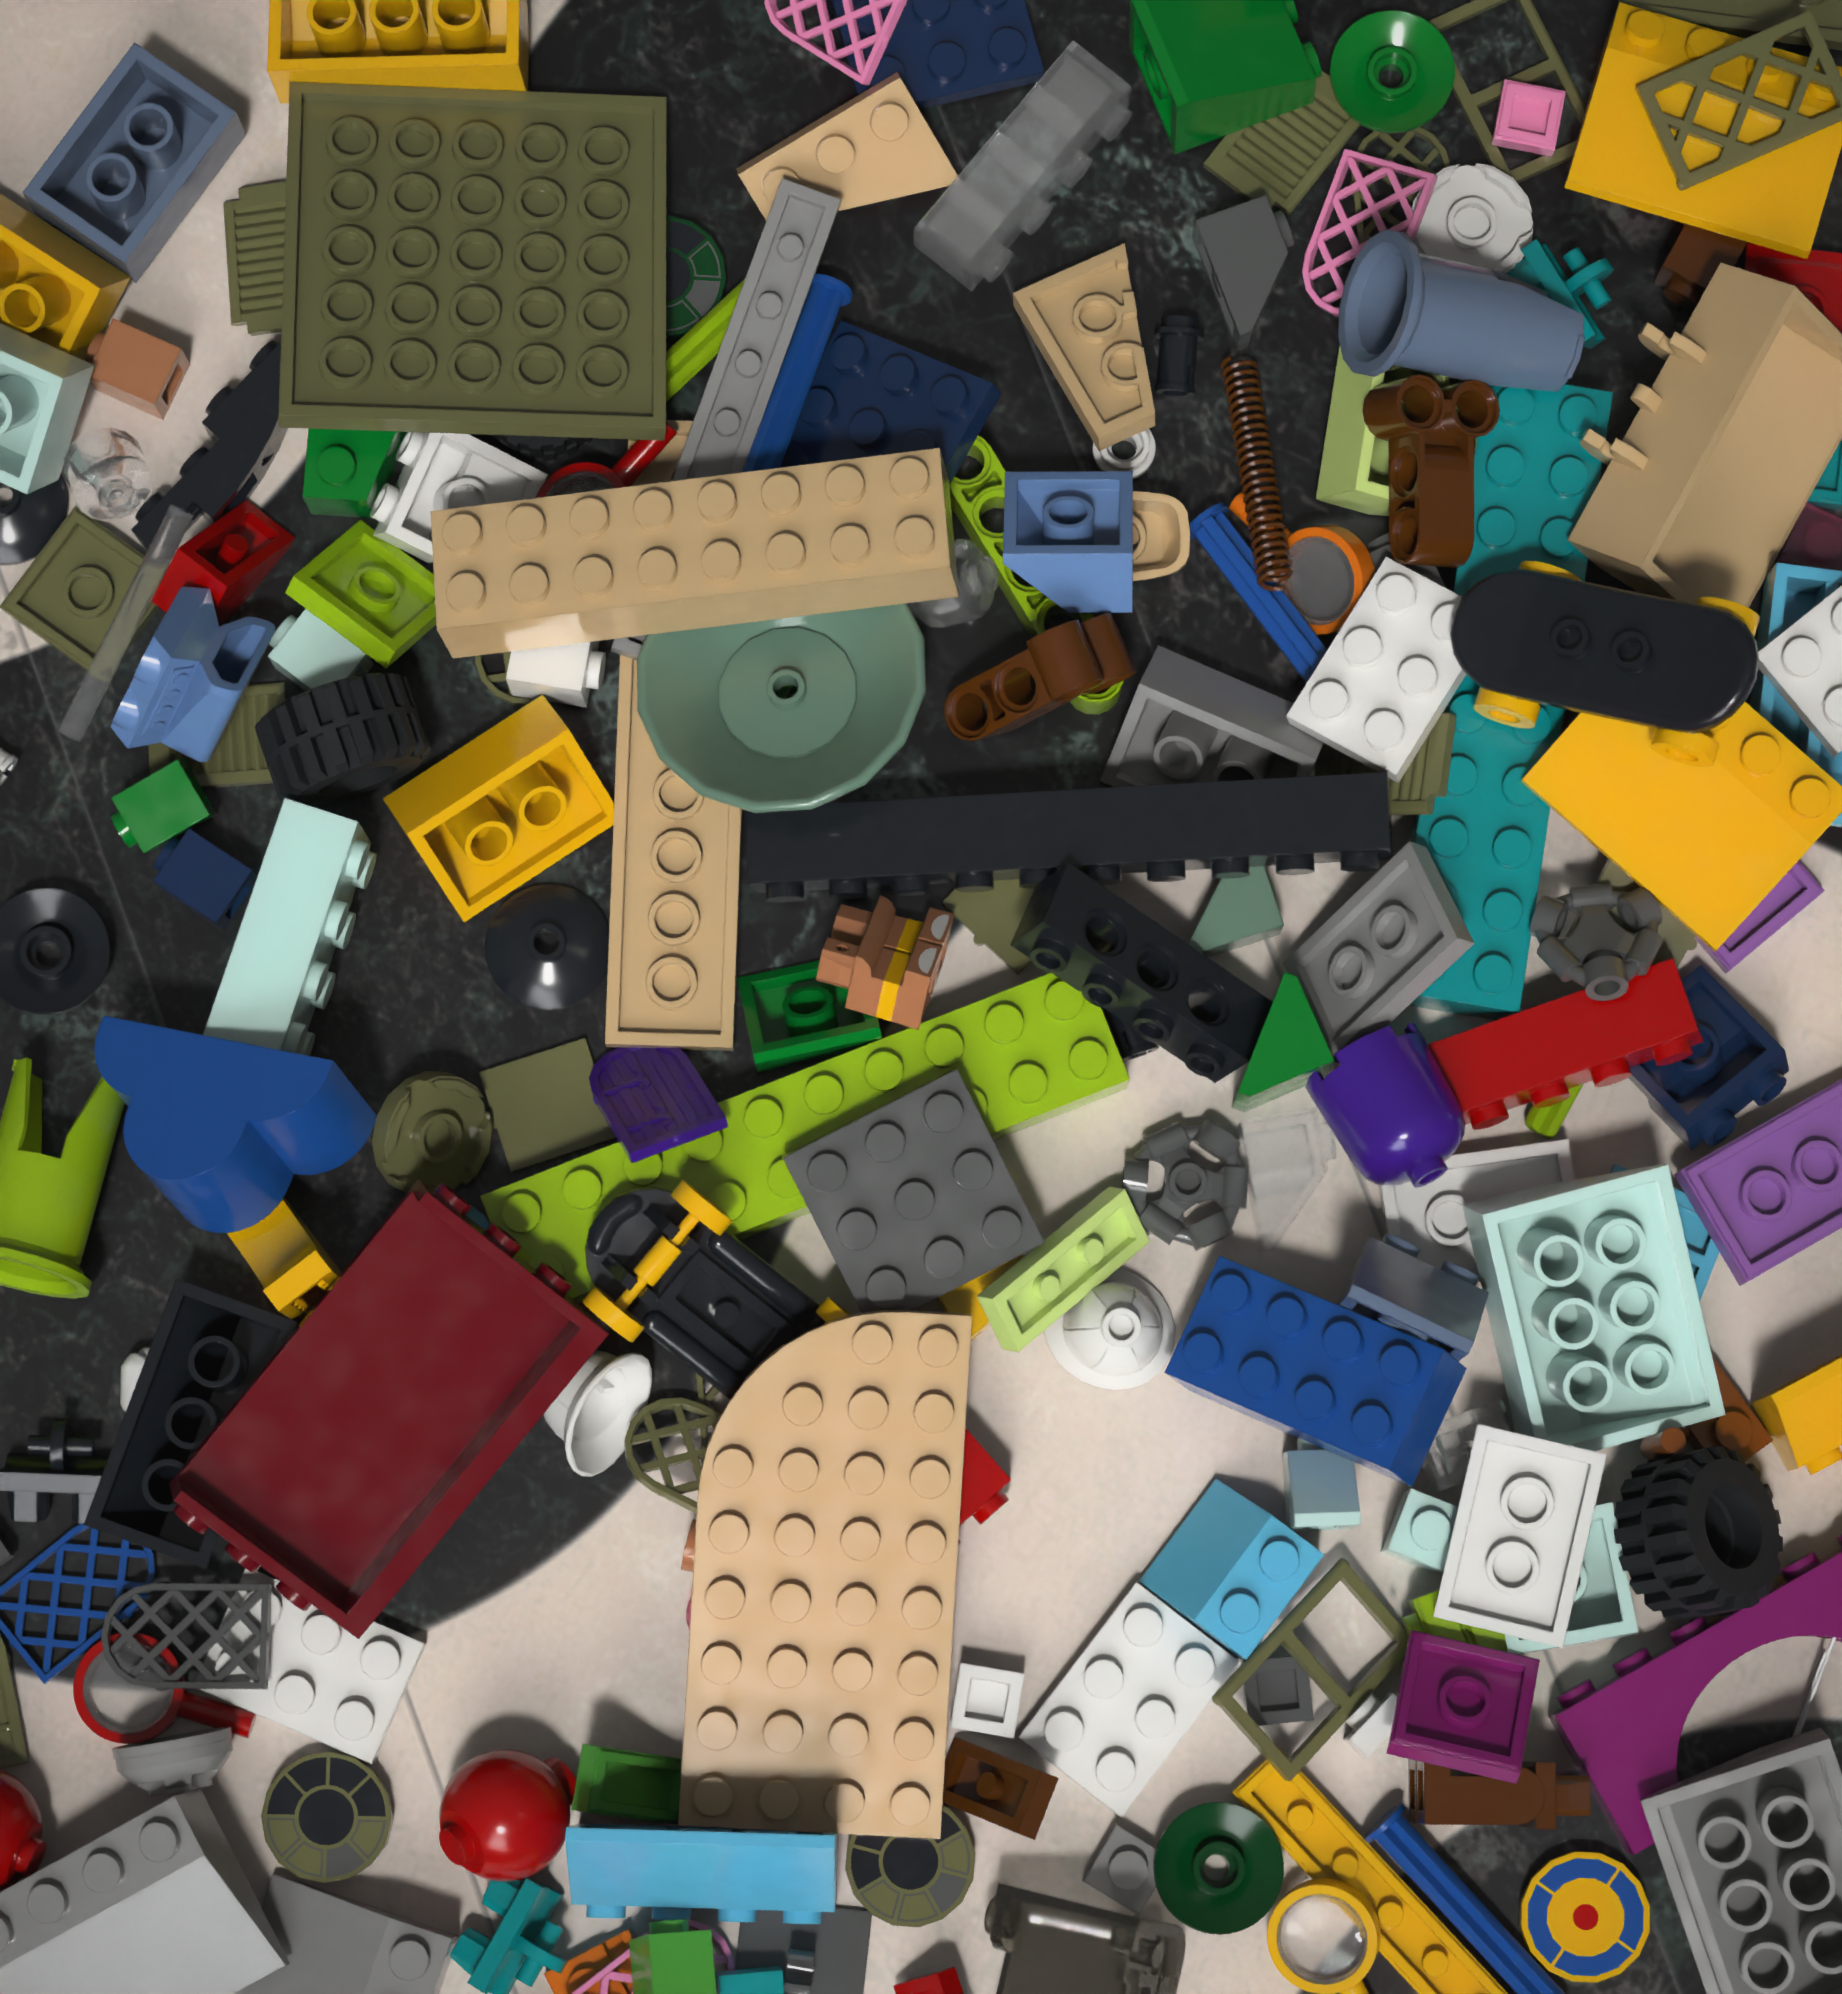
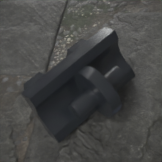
[0,1417,109,1524]

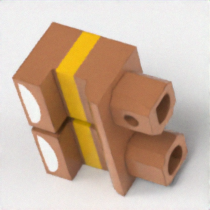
[816,895,954,1030]

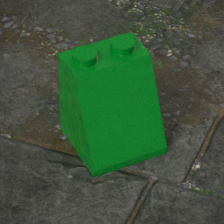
[1129,0,1322,154]

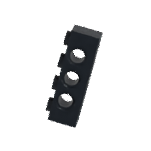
[1010,862,1273,1083]

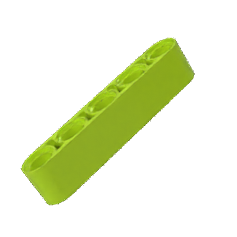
[949,436,1123,715]

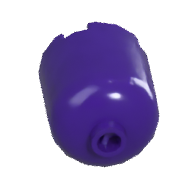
[1305,1023,1466,1188]

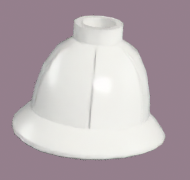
[1044,1269,1175,1390]
[544,1350,652,1477]

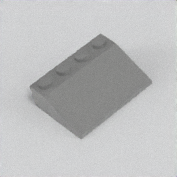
[1640,1728,1842,1994]
[0,1788,290,1994]
[235,1873,459,1994]

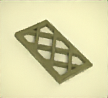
[1636,10,1842,191]

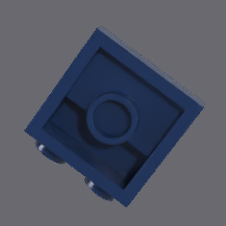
[1628,965,1789,1151]

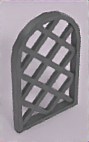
[101,1581,272,1691]

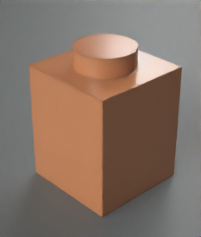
[85,318,190,420]

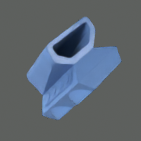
[110,587,276,762]

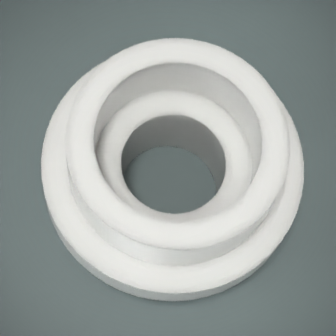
[1092,429,1156,479]

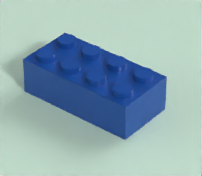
[1164,1256,1467,1487]

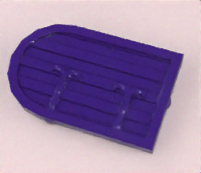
[589,1047,728,1163]

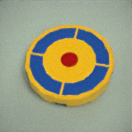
[1519,1851,1650,1983]

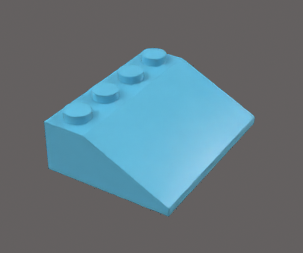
[565,1823,838,1924]

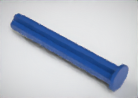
[742,274,853,472]
[1189,502,1328,683]
[1363,1803,1565,1994]

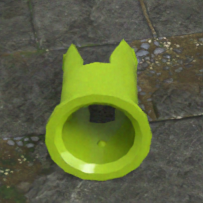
[0,1057,125,1299]

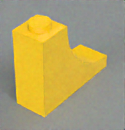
[227,1197,342,1323]

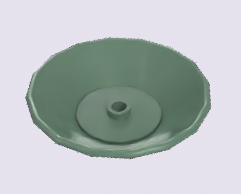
[637,603,926,813]

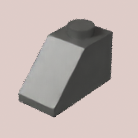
[1192,195,1294,351]

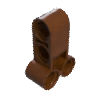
[1362,375,1500,568]
[944,613,1137,741]

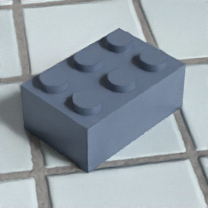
[23,42,246,283]

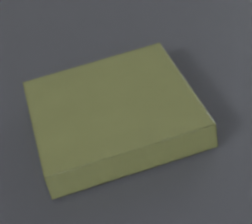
[0,507,166,683]

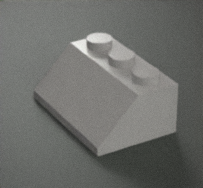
[1100,645,1323,787]

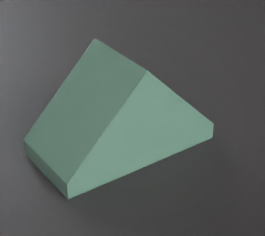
[1188,866,1284,958]

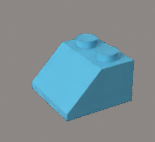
[1139,1479,1324,1660]

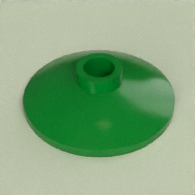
[1330,10,1455,133]

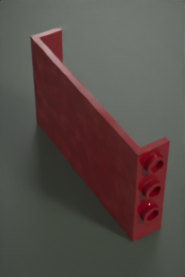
[169,1179,609,1639]

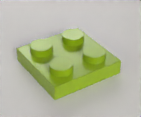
[285,520,436,669]

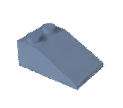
[1337,1233,1489,1361]

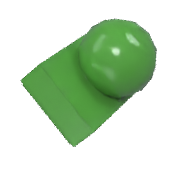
[572,1744,682,1825]

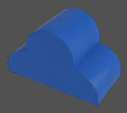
[94,1016,377,1233]

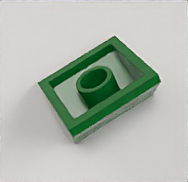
[737,960,882,1075]
[1232,972,1334,1112]

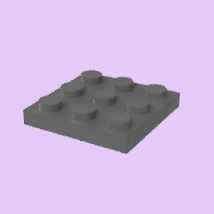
[782,1068,1045,1313]

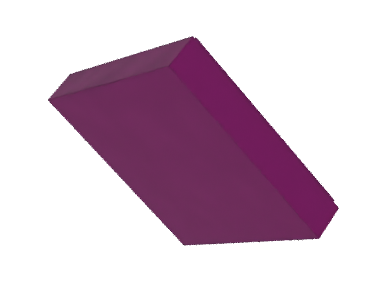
[1386,1630,1540,1784]

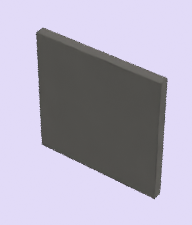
[735,1908,872,1994]

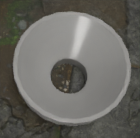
[112,1727,233,1797]

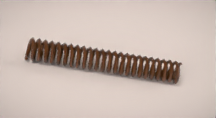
[1221,355,1294,591]

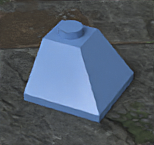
[1003,471,1133,614]

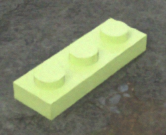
[977,1187,1150,1352]

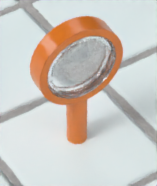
[1229,492,1375,635]

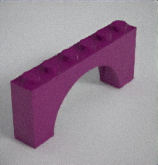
[1548,1534,1842,1855]

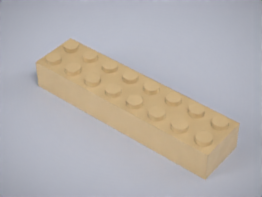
[430,448,959,659]

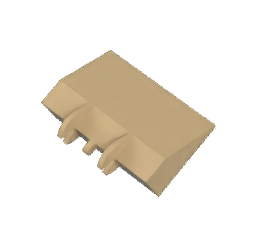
[1567,263,1842,608]

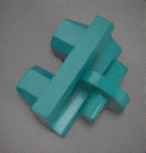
[1506,239,1614,349]
[450,1878,568,1994]

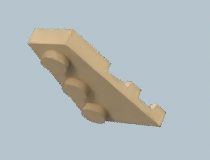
[1013,243,1155,451]

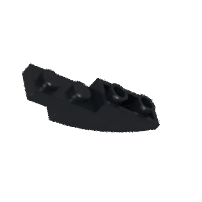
[131,340,288,560]

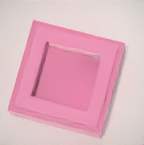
[1491,79,1566,157]

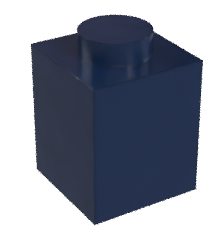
[153,829,257,932]

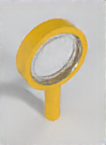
[1267,1878,1381,1994]

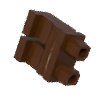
[1408,1759,1591,1829]

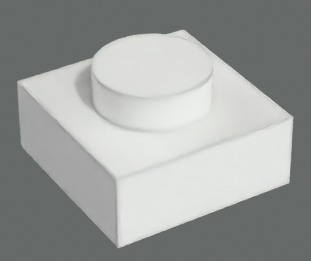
[950,1663,1025,1738]
[1343,1693,1397,1758]

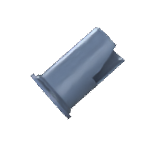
[1338,229,1585,392]

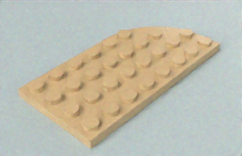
[678,1310,972,1839]

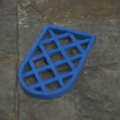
[0,1524,157,1684]

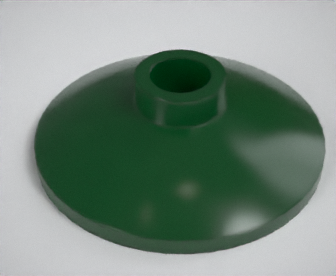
[1153,1802,1284,1935]

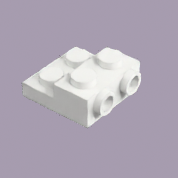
[370,432,548,563]

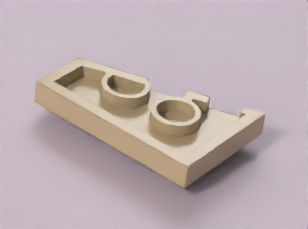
[736,72,962,220]

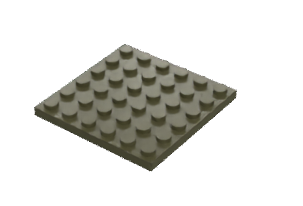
[279,82,667,441]

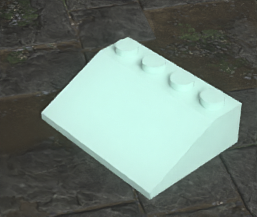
[1463,1163,1726,1451]

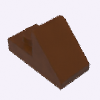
[943,1737,1059,1840]

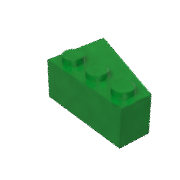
[303,428,407,518]

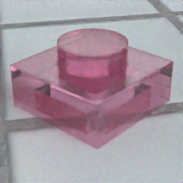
[1776,503,1842,571]

